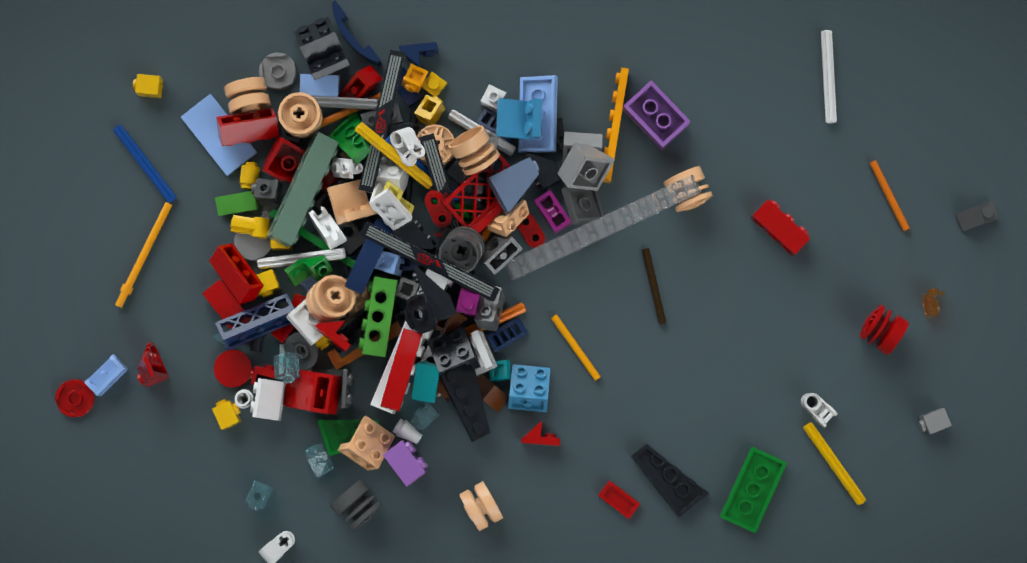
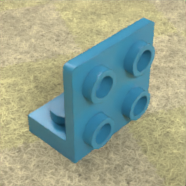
[496,98,542,140]
[508,364,550,412]

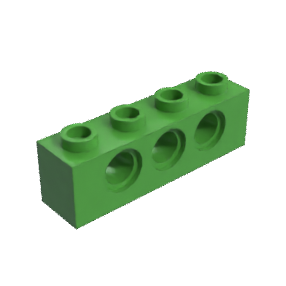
[358,277,397,357]

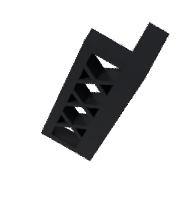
[330,294,405,358]

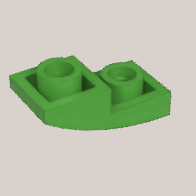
[215,191,259,216]

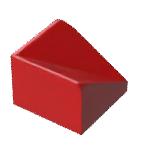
[270,325,296,344]

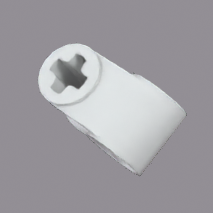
[390,127,425,166]
[801,393,838,428]
[258,531,295,563]

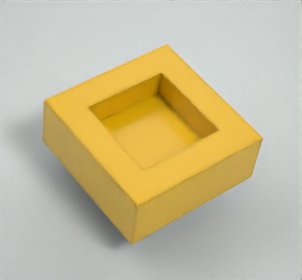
[421,72,447,97]

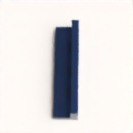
[215,293,295,350]

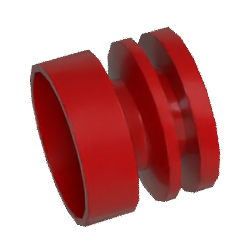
[859,304,909,355]

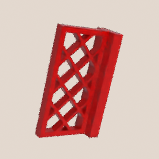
[442,154,511,233]

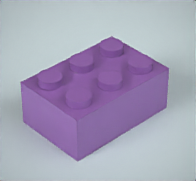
[622,80,691,151]
[383,440,428,487]

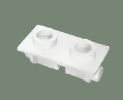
[331,158,363,179]

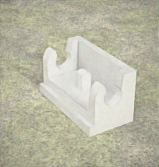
[308,207,347,250]

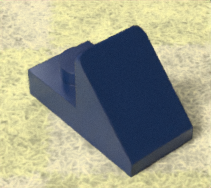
[399,42,438,68]

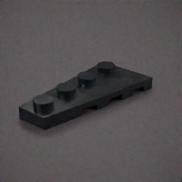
[439,363,490,442]
[631,444,709,518]

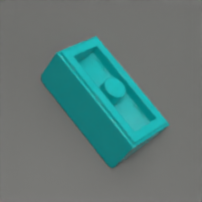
[411,360,439,403]

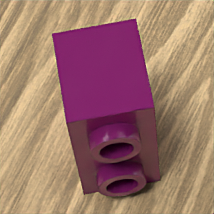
[534,190,571,234]

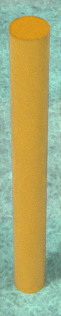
[551,314,601,381]

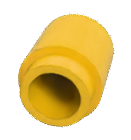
[239,162,260,190]

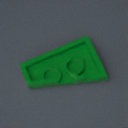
[328,112,371,164]
[317,420,381,457]

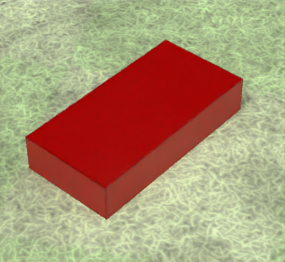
[598,480,640,519]

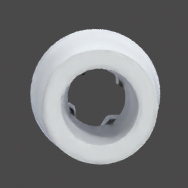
[235,389,255,409]
[392,419,422,444]

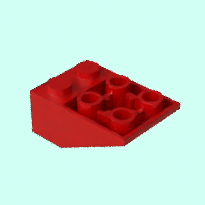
[283,368,342,415]

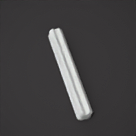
[448,110,516,156]

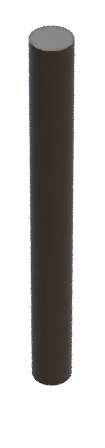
[642,248,666,324]

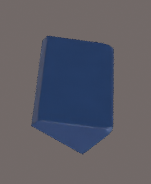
[397,67,424,108]

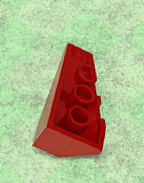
[262,137,340,189]
[137,342,170,387]

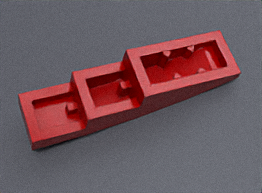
[380,328,422,412]

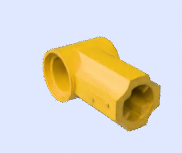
[231,215,271,239]

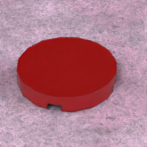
[214,349,253,388]
[55,379,95,418]

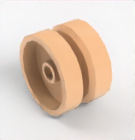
[224,77,271,115]
[278,92,323,139]
[306,275,355,323]
[459,481,503,532]

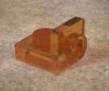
[922,288,945,318]

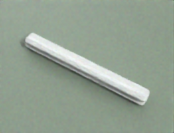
[821,30,837,124]
[257,248,346,269]

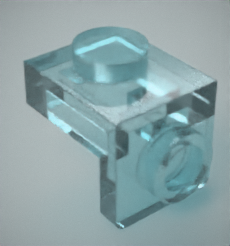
[305,443,334,478]

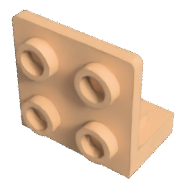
[327,179,378,225]
[338,416,395,471]

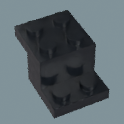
[294,17,349,81]

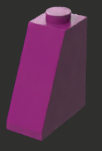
[456,280,484,318]

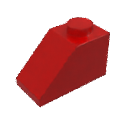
[339,65,382,98]

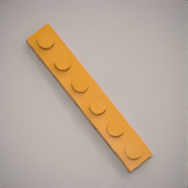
[603,67,629,183]

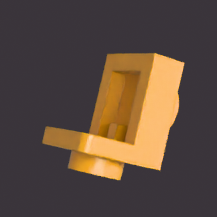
[402,63,428,93]

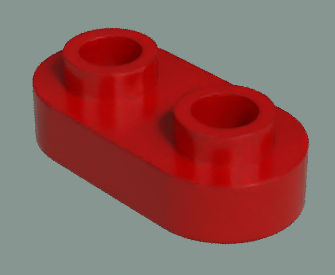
[425,190,452,228]
[517,213,545,249]

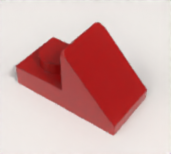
[313,320,350,352]
[521,421,560,446]

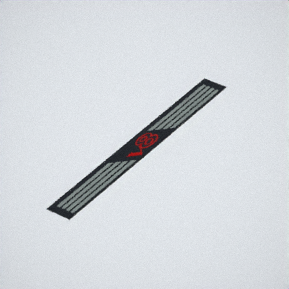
[358,50,405,193]
[419,133,475,275]
[360,222,500,302]

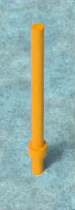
[115,202,172,308]

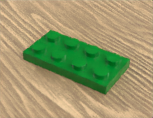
[719,446,787,533]

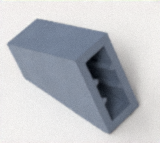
[487,157,539,215]

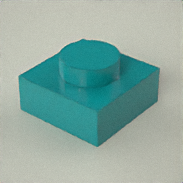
[490,360,511,382]

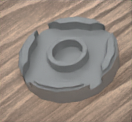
[259,52,297,91]
[234,233,271,261]

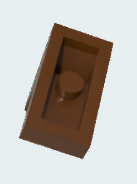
[477,374,509,413]

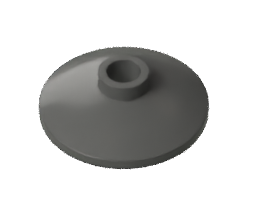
[284,333,318,370]

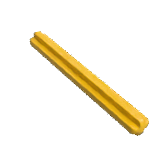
[355,122,433,189]
[803,422,866,505]

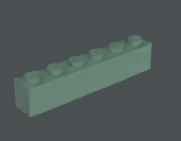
[266,132,339,247]

